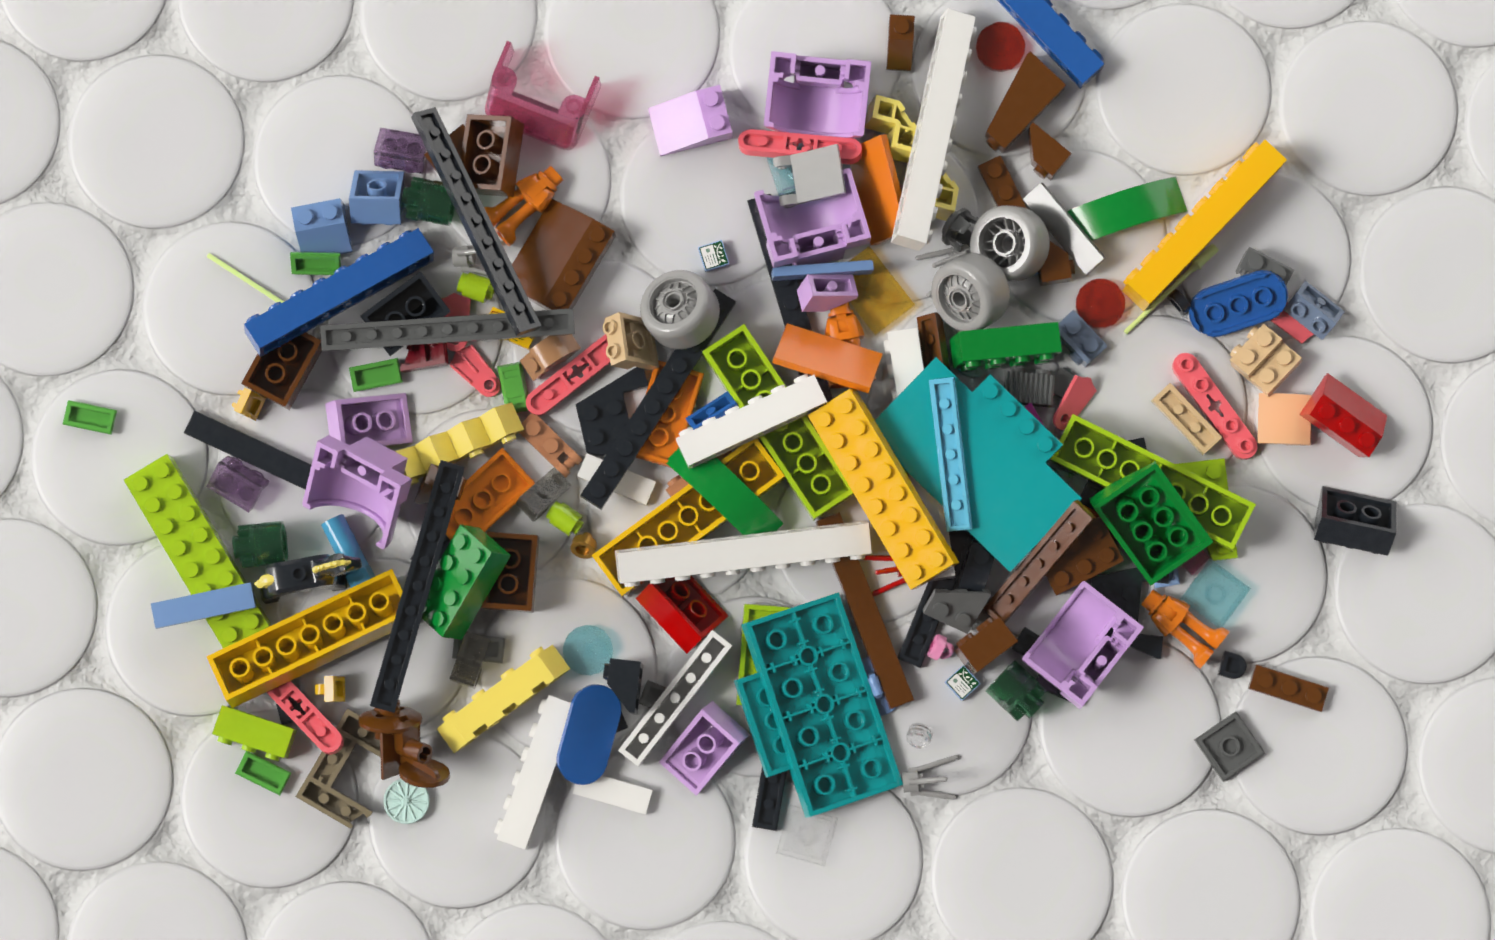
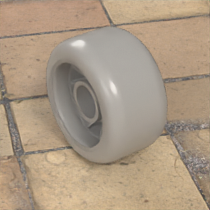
[970,205,1050,282]
[931,253,1010,331]
[640,270,720,349]

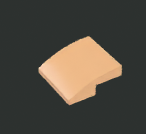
[1257,393,1312,446]

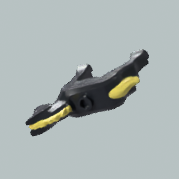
[254,553,362,604]

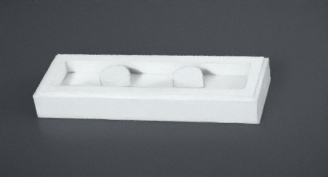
[577,453,656,506]
[573,776,653,815]

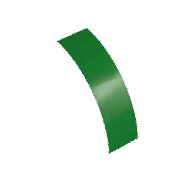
[1067,177,1188,241]
[666,448,784,535]

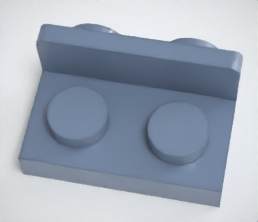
[1284,281,1345,340]
[1058,310,1107,367]

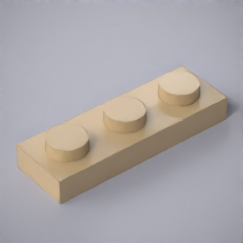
[1151,383,1222,455]

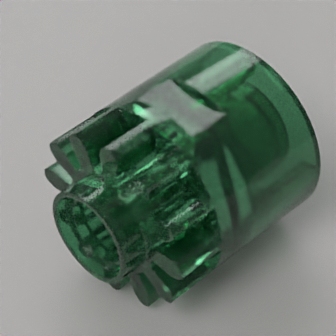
[401,177,455,226]
[232,521,288,568]
[985,660,1047,721]

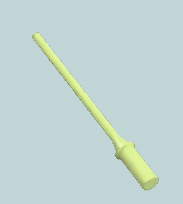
[1124,244,1219,334]
[207,253,285,303]

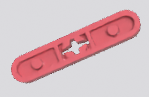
[738,129,862,164]
[526,334,610,416]
[1172,353,1257,460]
[266,681,344,755]

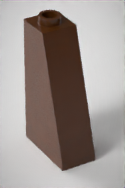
[985,51,1066,153]

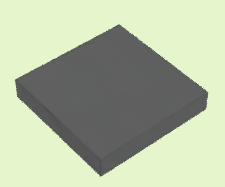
[1194,711,1265,782]

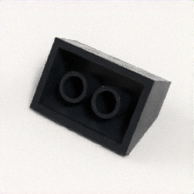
[360,271,451,356]
[1314,486,1396,556]
[603,658,644,715]

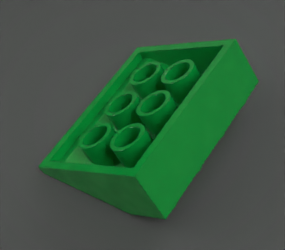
[1089,462,1213,586]

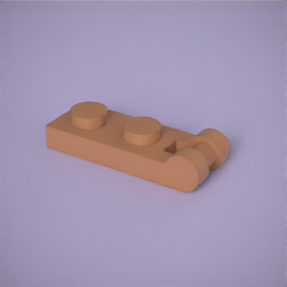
[520,413,583,478]

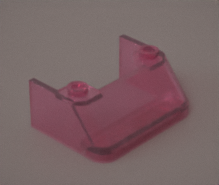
[485,41,601,150]

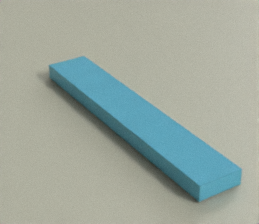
[929,377,973,532]

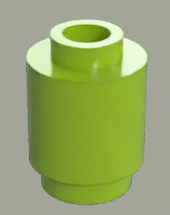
[457,272,495,303]
[546,501,584,536]

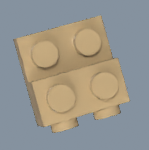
[603,312,659,370]
[1230,324,1303,397]

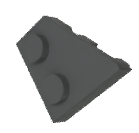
[923,589,991,634]

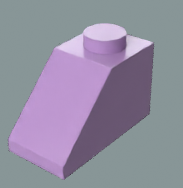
[797,274,858,312]

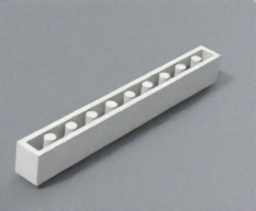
[891,8,977,251]
[884,328,956,582]
[615,521,872,587]

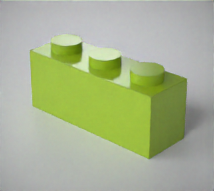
[212,705,297,761]

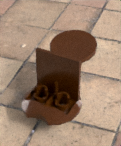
[358,700,450,788]

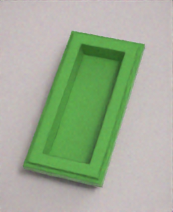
[290,251,341,275]
[349,358,403,392]
[497,362,529,413]
[63,400,117,435]
[235,751,291,796]

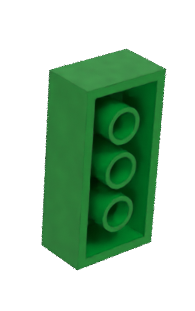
[950,322,1062,372]
[422,524,511,640]

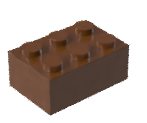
[460,114,525,197]
[241,332,322,411]
[1046,516,1124,596]
[481,532,540,613]
[954,617,1018,675]

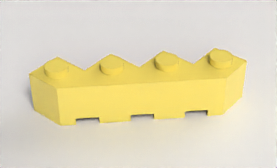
[865,95,959,221]
[395,402,524,486]
[437,645,570,753]

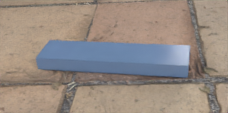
[771,260,874,281]
[151,582,257,629]

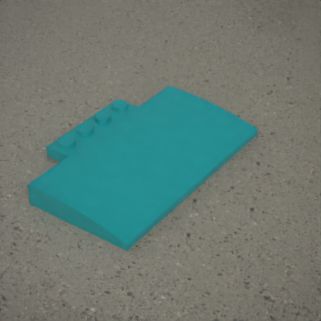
[875,357,1082,572]
[734,592,903,818]

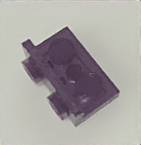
[374,128,427,174]
[206,456,270,513]

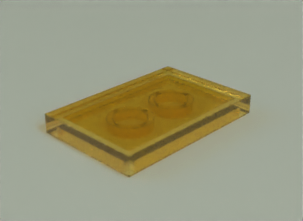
[848,246,915,336]

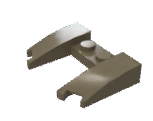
[295,708,381,829]

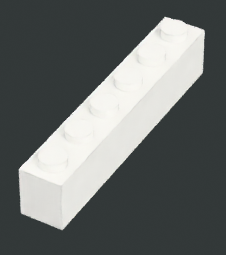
[676,374,827,469]
[618,630,732,767]
[494,695,571,850]

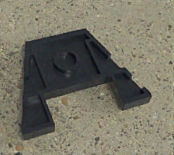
[575,367,648,456]
[1091,567,1169,659]

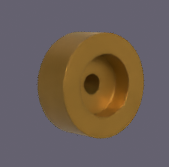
[570,532,597,559]

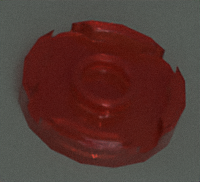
[975,22,1025,72]
[1075,279,1125,329]

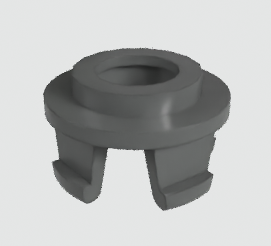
[942,208,979,252]

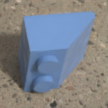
[349,170,404,225]
[291,198,353,254]

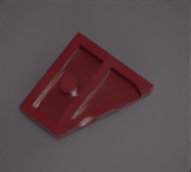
[400,343,449,373]

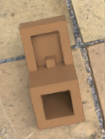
[520,334,581,381]

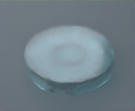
[563,625,613,676]

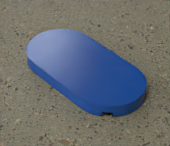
[1189,270,1288,337]
[556,684,621,785]

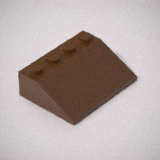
[512,199,616,310]

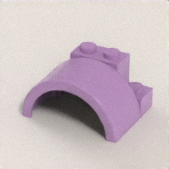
[764,51,871,138]
[754,168,871,268]
[302,435,412,549]
[1022,581,1144,709]

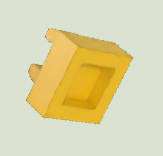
[232,388,266,421]
[315,676,345,702]

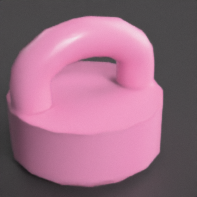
[927,634,954,660]

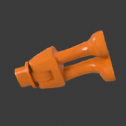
[484,166,564,247]
[825,302,876,388]
[1141,589,1230,669]

